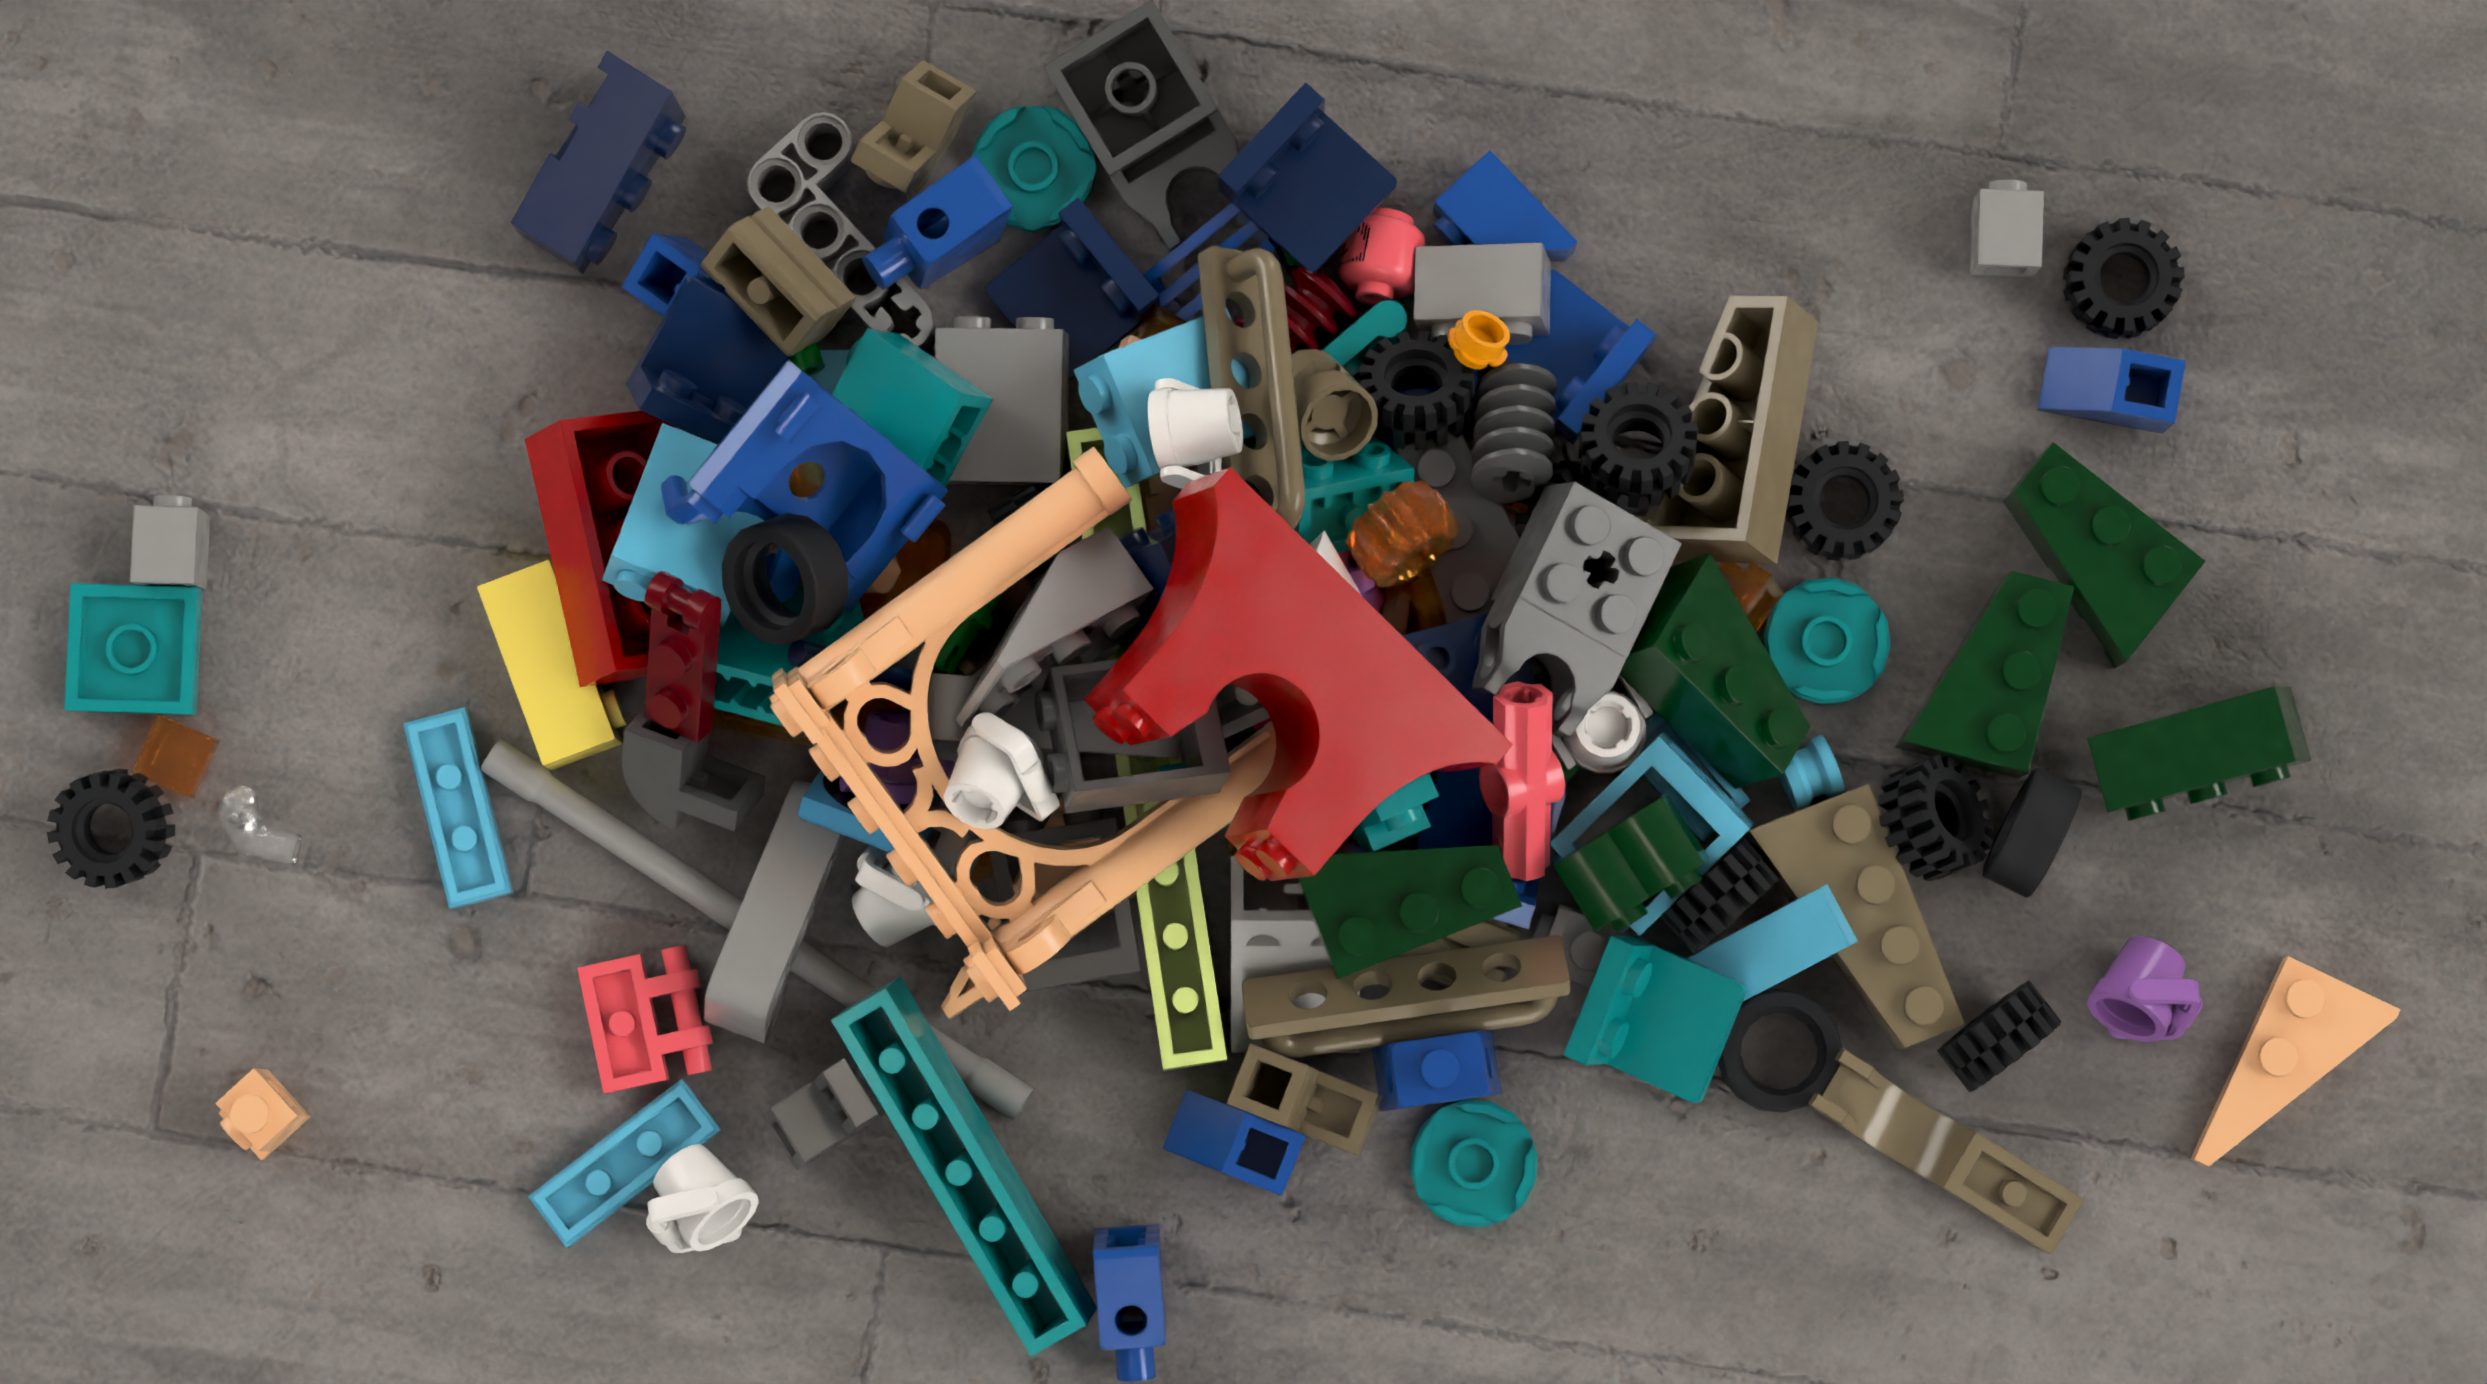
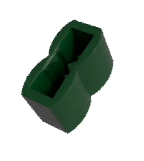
[1553,793,1709,933]

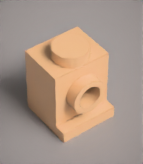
[215,1068,311,1160]

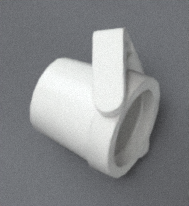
[1148,378,1243,489]
[1552,675,1653,774]
[943,712,1060,830]
[852,845,936,948]
[646,1144,759,1253]

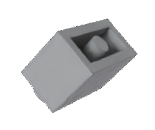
[1414,243,1551,345]

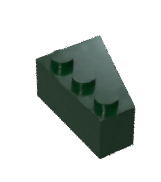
[2003,442,2206,668]
[1619,553,1810,789]
[1895,571,2074,779]
[2087,686,2311,821]
[1297,845,1522,979]

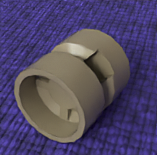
[1291,349,1378,461]

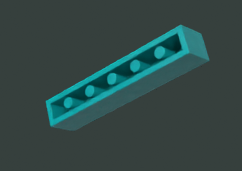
[831,976,1097,1356]

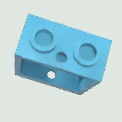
[1550,732,1754,936]

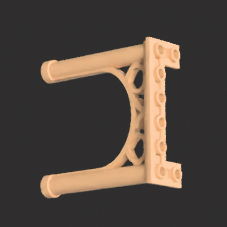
[769,446,1276,1011]

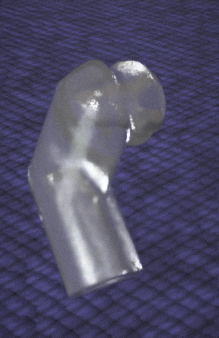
[217,786,302,865]

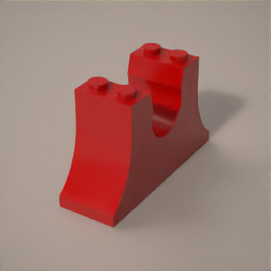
[1083,467,1513,881]

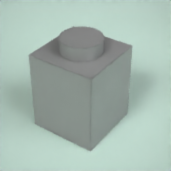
[1970,180,2044,278]
[130,495,210,591]

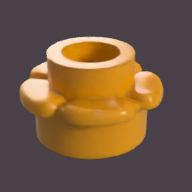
[1448,310,1510,370]

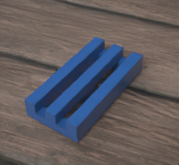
[1143,203,1278,326]

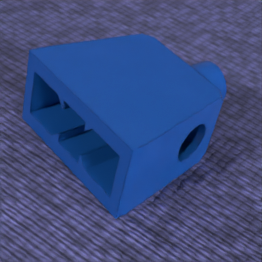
[863,155,1013,290]
[1372,1031,1501,1112]
[1093,1224,1166,1382]

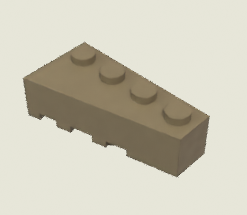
[1638,296,1818,564]
[1743,784,1965,1050]

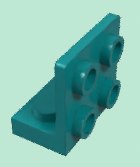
[1243,435,1414,553]
[1563,935,1747,1103]

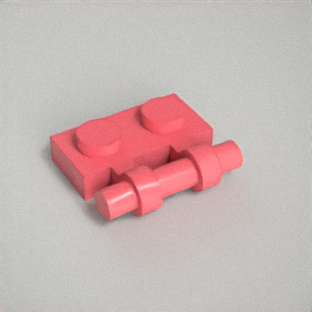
[577,945,713,1094]

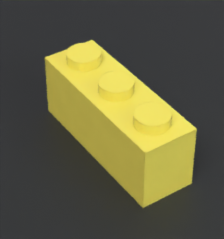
[477,559,627,771]

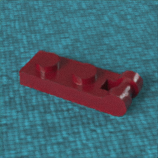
[644,571,721,743]

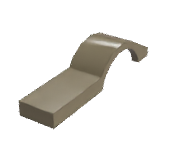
[1808,1048,2084,1255]

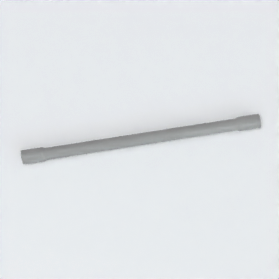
[480,739,1034,1121]

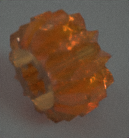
[1345,480,1460,588]

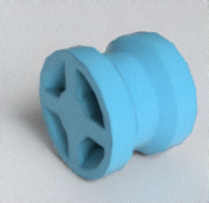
[1779,734,1845,812]

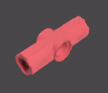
[1479,681,1565,881]

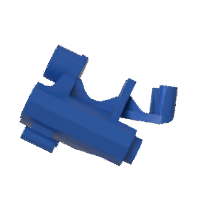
[661,360,949,612]

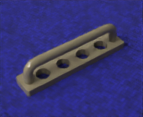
[1198,246,1305,529]
[1241,935,1571,1057]

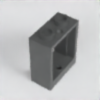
[1035,659,1231,814]
[989,809,1142,993]

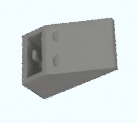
[955,526,1154,727]
[1231,856,1360,1053]

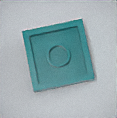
[64,583,203,716]

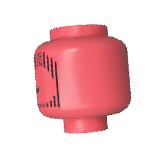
[1338,208,1426,306]

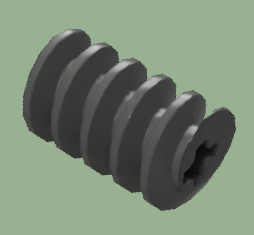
[1471,361,1557,504]

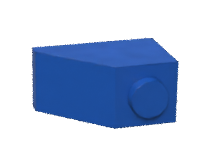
[1432,150,1578,261]

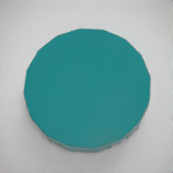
[972,106,1097,233]
[1761,578,1891,706]
[1410,1100,1538,1228]

